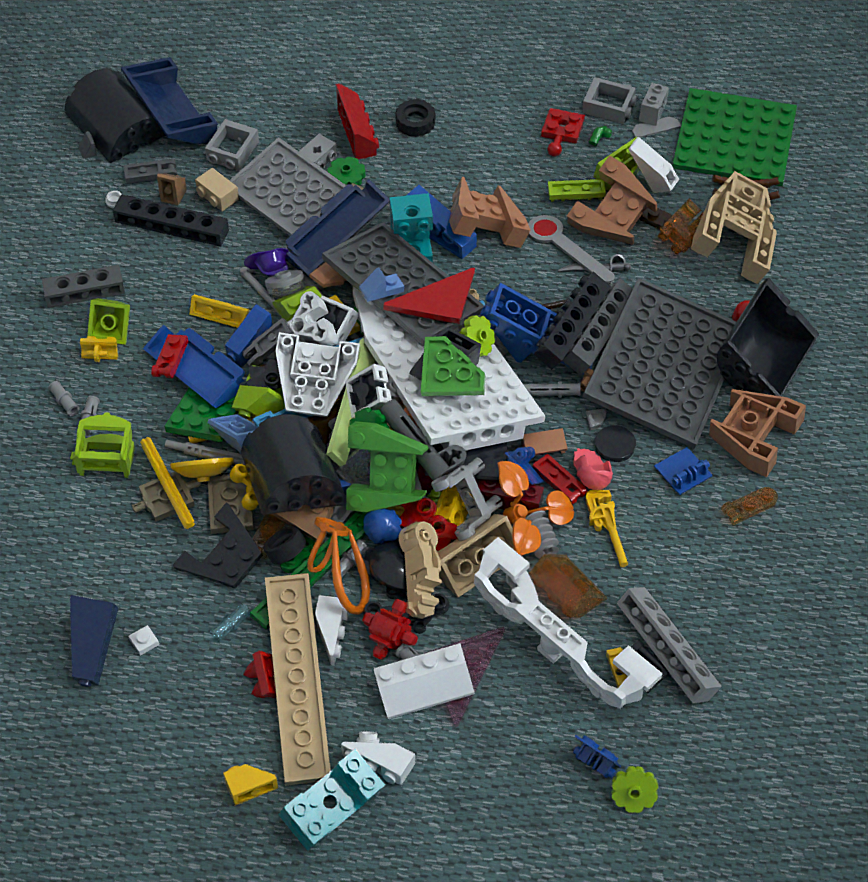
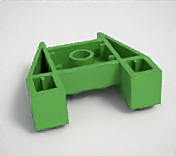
[346,421,428,512]

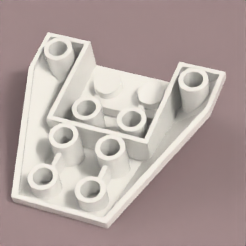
[276,332,360,417]

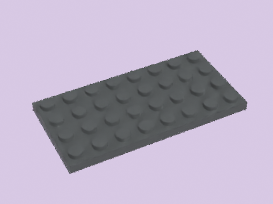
[322,222,484,346]

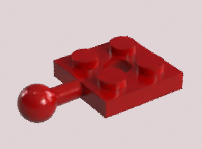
[541,108,585,157]

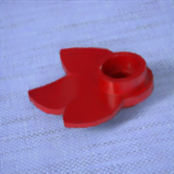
[400,498,437,527]
[427,515,458,551]

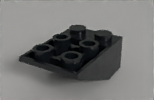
[409,327,481,380]

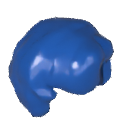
[363,508,402,544]

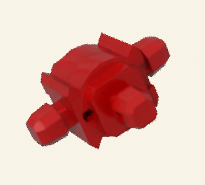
[362,599,418,660]

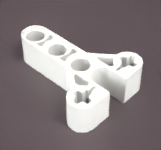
[267,291,337,359]

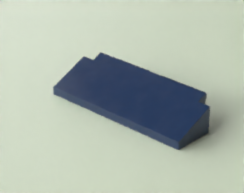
[286,179,390,277]

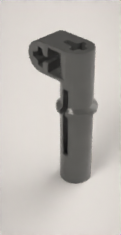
[379,399,466,481]

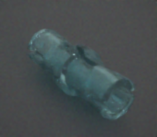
[210,603,251,642]

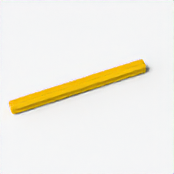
[140,437,195,529]

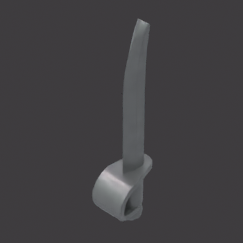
[558,254,631,272]

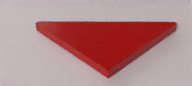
[383,268,475,324]

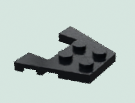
[172,502,263,588]

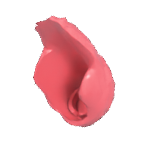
[573,448,613,490]

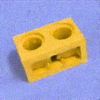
[435,485,473,527]

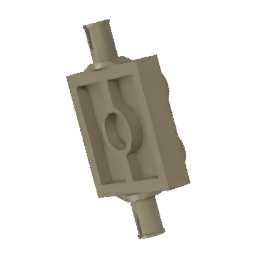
[131,472,201,522]

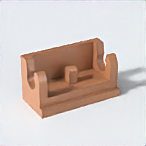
[521,428,568,455]

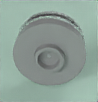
[265,270,306,298]

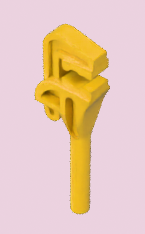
[586,490,628,567]

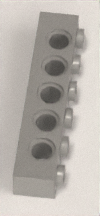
[617,587,722,703]

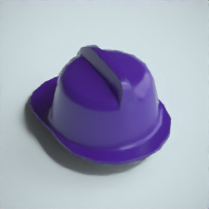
[244,248,289,276]

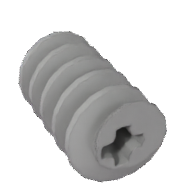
[525,510,559,559]

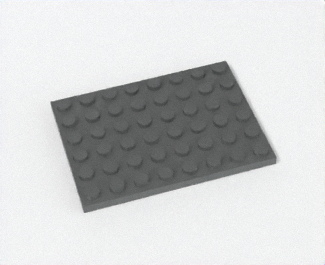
[582,277,736,449]

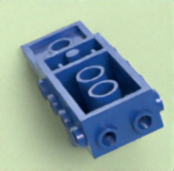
[480,283,593,375]

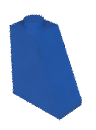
[225,304,272,367]

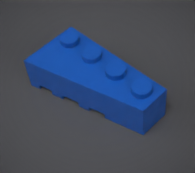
[406,185,477,259]

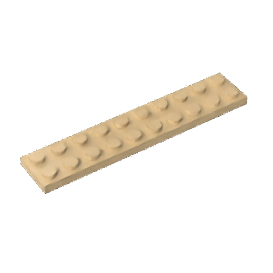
[265,573,330,786]

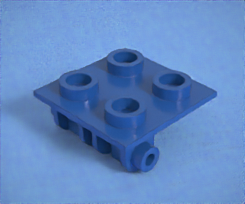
[505,447,545,485]
[654,447,713,495]
[573,735,621,778]

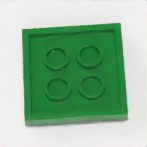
[164,387,239,442]

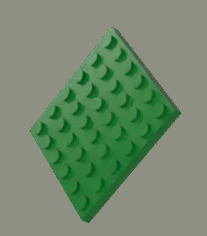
[672,88,797,187]

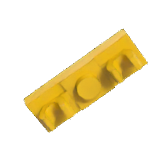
[189,294,249,328]

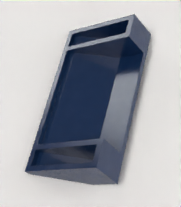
[121,57,218,144]

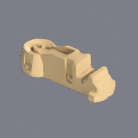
[399,522,442,619]

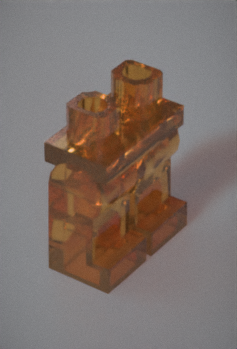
[658,198,704,255]

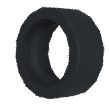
[263,526,306,564]

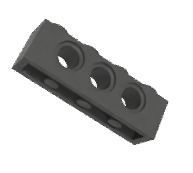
[42,265,125,308]

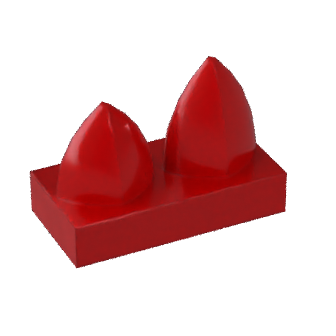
[243,651,277,698]

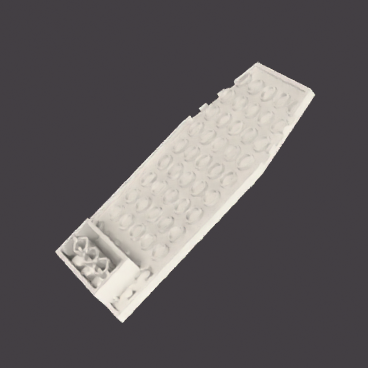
[353,286,545,450]

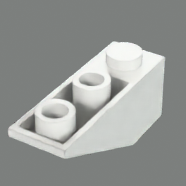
[628,137,679,193]
[315,595,349,666]
[341,742,415,785]

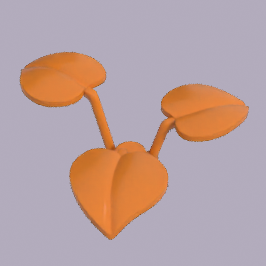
[497,461,574,556]

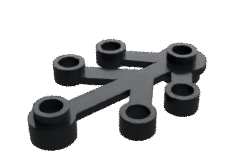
[365,587,449,634]

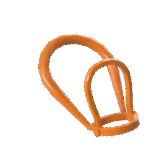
[307,517,370,615]

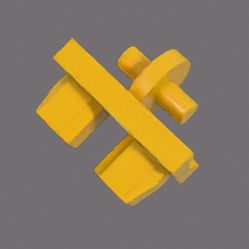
[80,336,118,362]

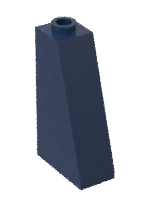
[70,595,119,687]

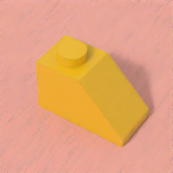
[223,764,278,805]

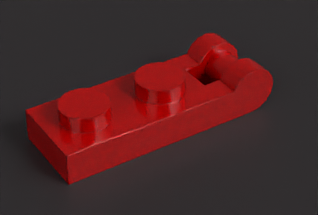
[151,334,189,378]
[532,453,588,505]

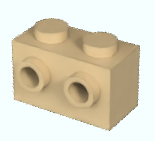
[196,168,239,211]

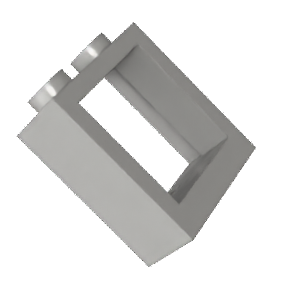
[582,77,637,124]
[205,119,259,171]

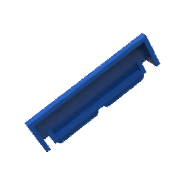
[143,325,245,408]

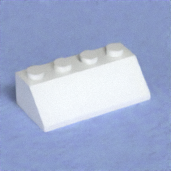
[374,644,475,719]

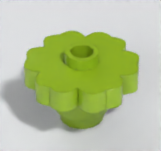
[459,315,495,357]
[611,766,658,813]

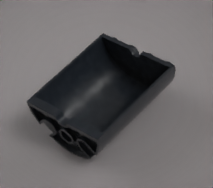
[65,68,166,163]
[717,278,819,397]
[241,414,347,515]

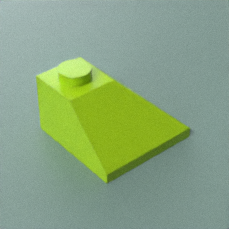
[87,298,130,344]
[232,385,286,419]

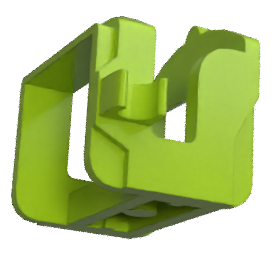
[70,412,135,478]

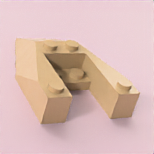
[691,171,777,284]

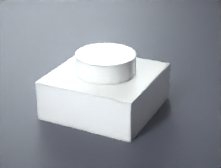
[128,625,159,655]

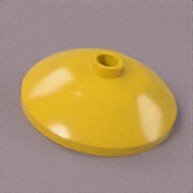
[170,457,234,482]

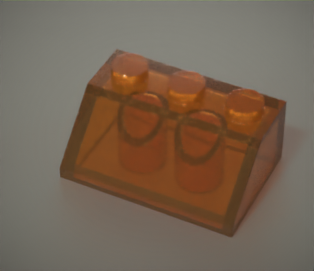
[529,554,607,618]

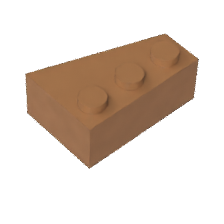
[272,505,335,545]

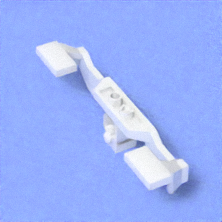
[474,537,663,709]

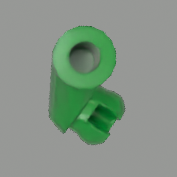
[589,126,612,146]

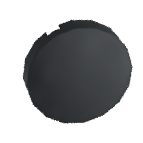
[595,425,636,462]

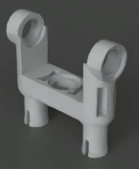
[431,458,502,541]

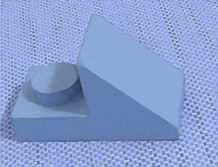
[359,267,404,302]

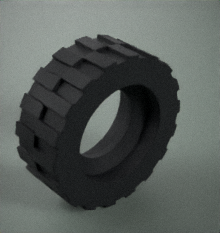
[396,99,436,137]

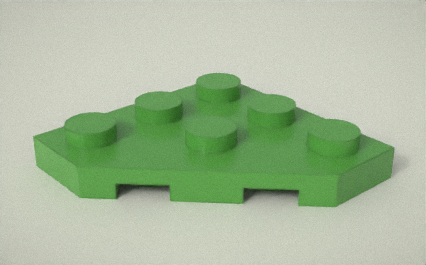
[421,336,486,396]

